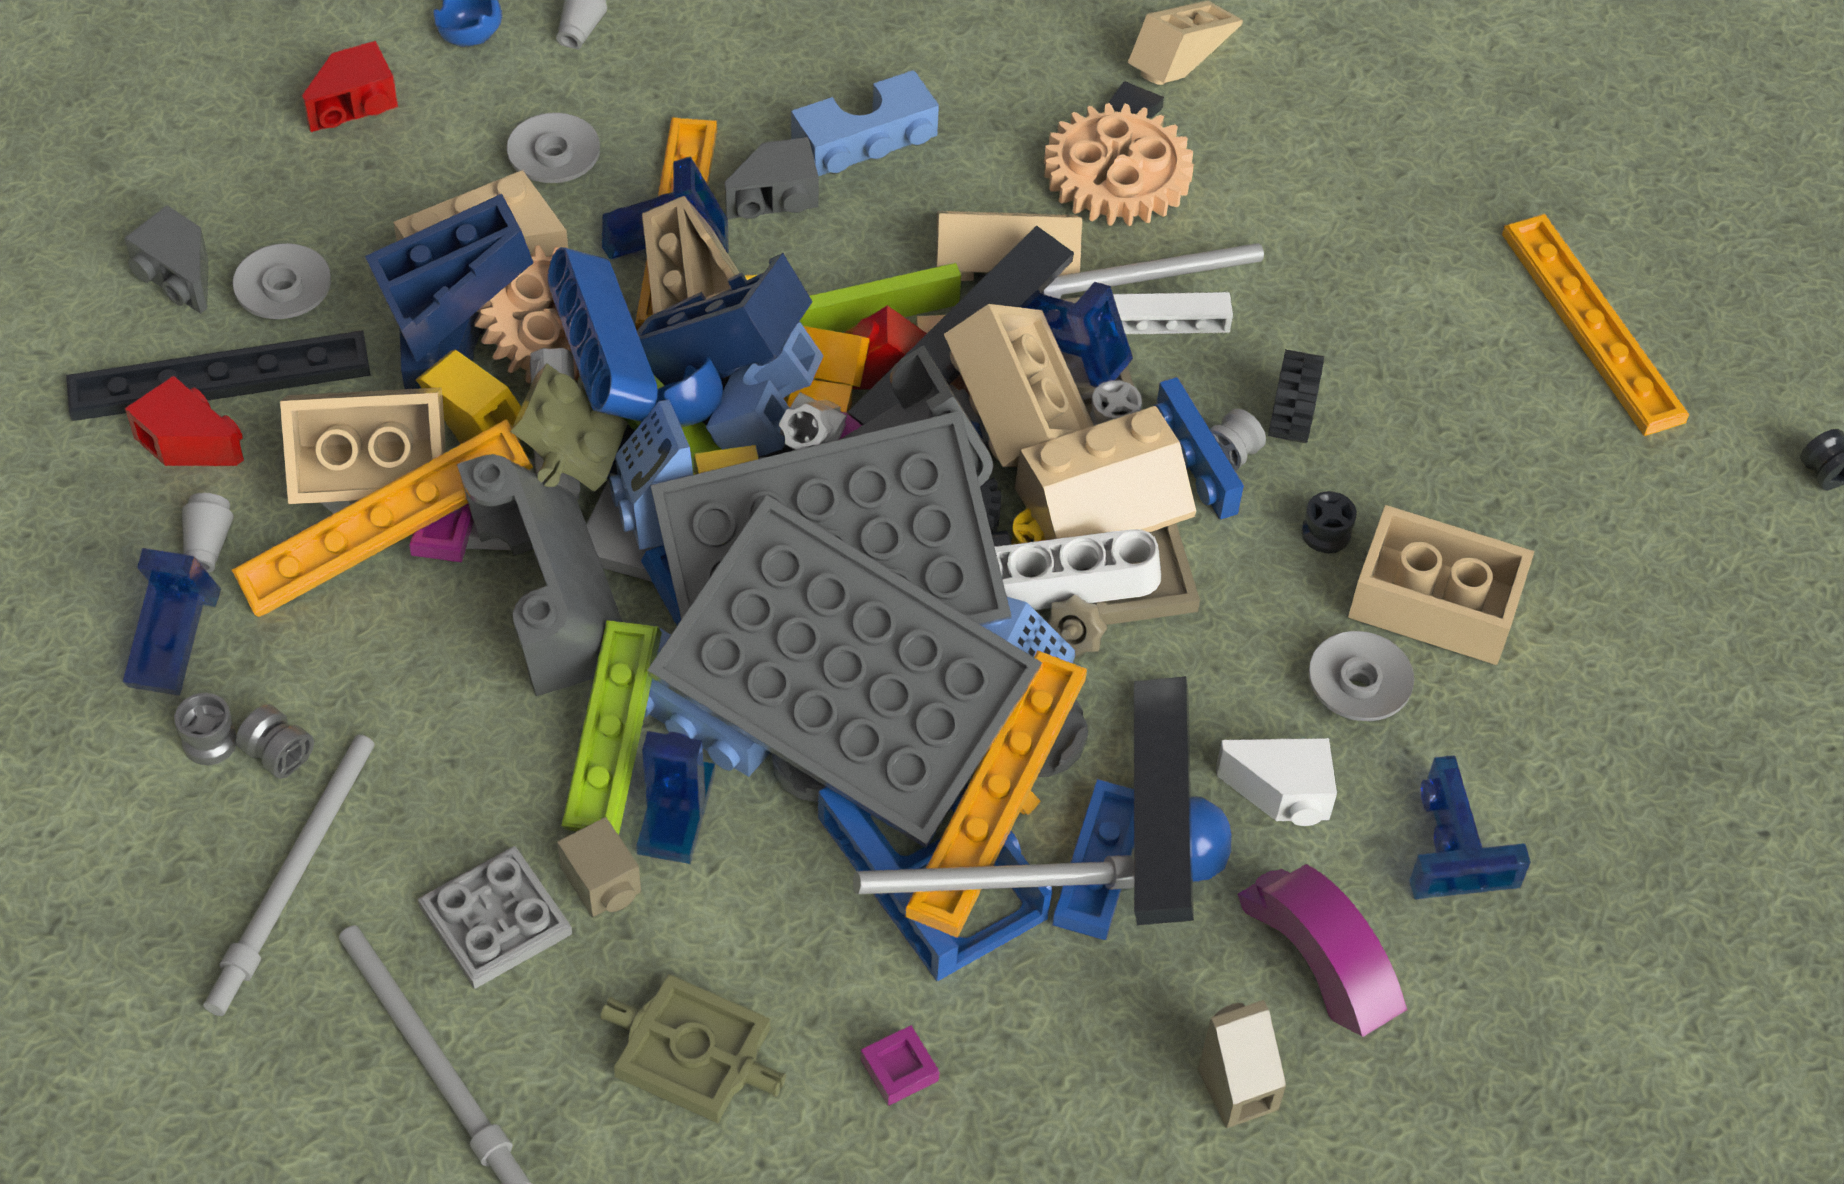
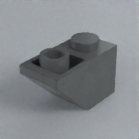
[725,137,819,219]
[125,205,208,314]

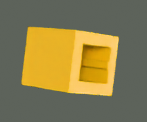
[416,350,521,444]

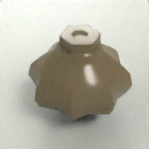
[1046,595,1107,658]

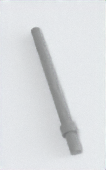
[1036,243,1264,303]
[203,735,375,1016]
[853,855,1134,894]
[339,925,531,1184]

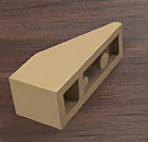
[1128,1,1243,85]

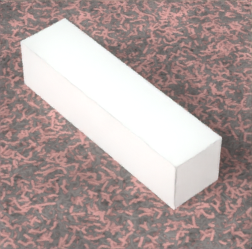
[1109,292,1233,334]

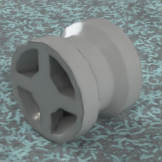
[1090,380,1142,426]
[1210,409,1266,471]

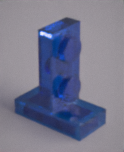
[602,156,729,259]
[1027,282,1133,388]
[123,548,221,696]
[636,731,715,864]
[1409,755,1531,900]

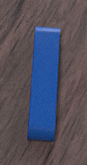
[547,247,657,422]

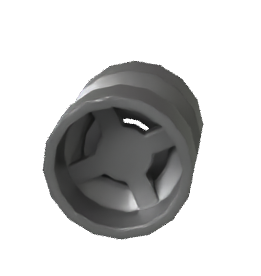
[174,693,237,765]
[236,704,314,779]

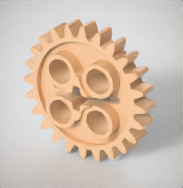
[1044,103,1194,226]
[474,245,629,383]

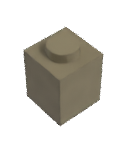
[557,817,641,917]

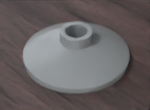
[507,113,600,183]
[233,243,331,319]
[1309,631,1414,721]

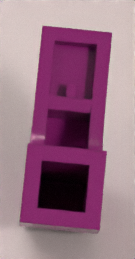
[1237,864,1407,1037]

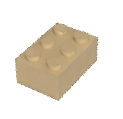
[1348,505,1535,665]

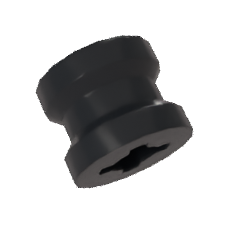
[1800,429,1844,491]
[1301,491,1357,554]

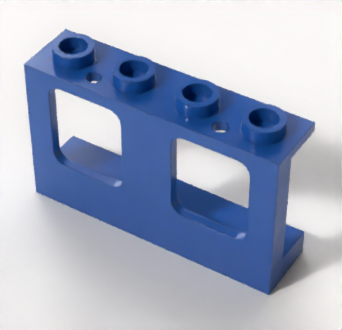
[818,784,1052,981]

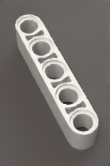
[995,529,1161,610]

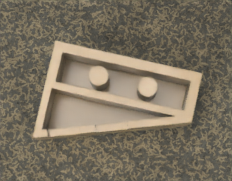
[394,170,568,257]
[642,196,739,314]

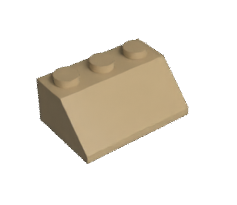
[936,211,1082,281]
[944,304,1094,467]
[280,387,445,504]
[1015,406,1196,540]

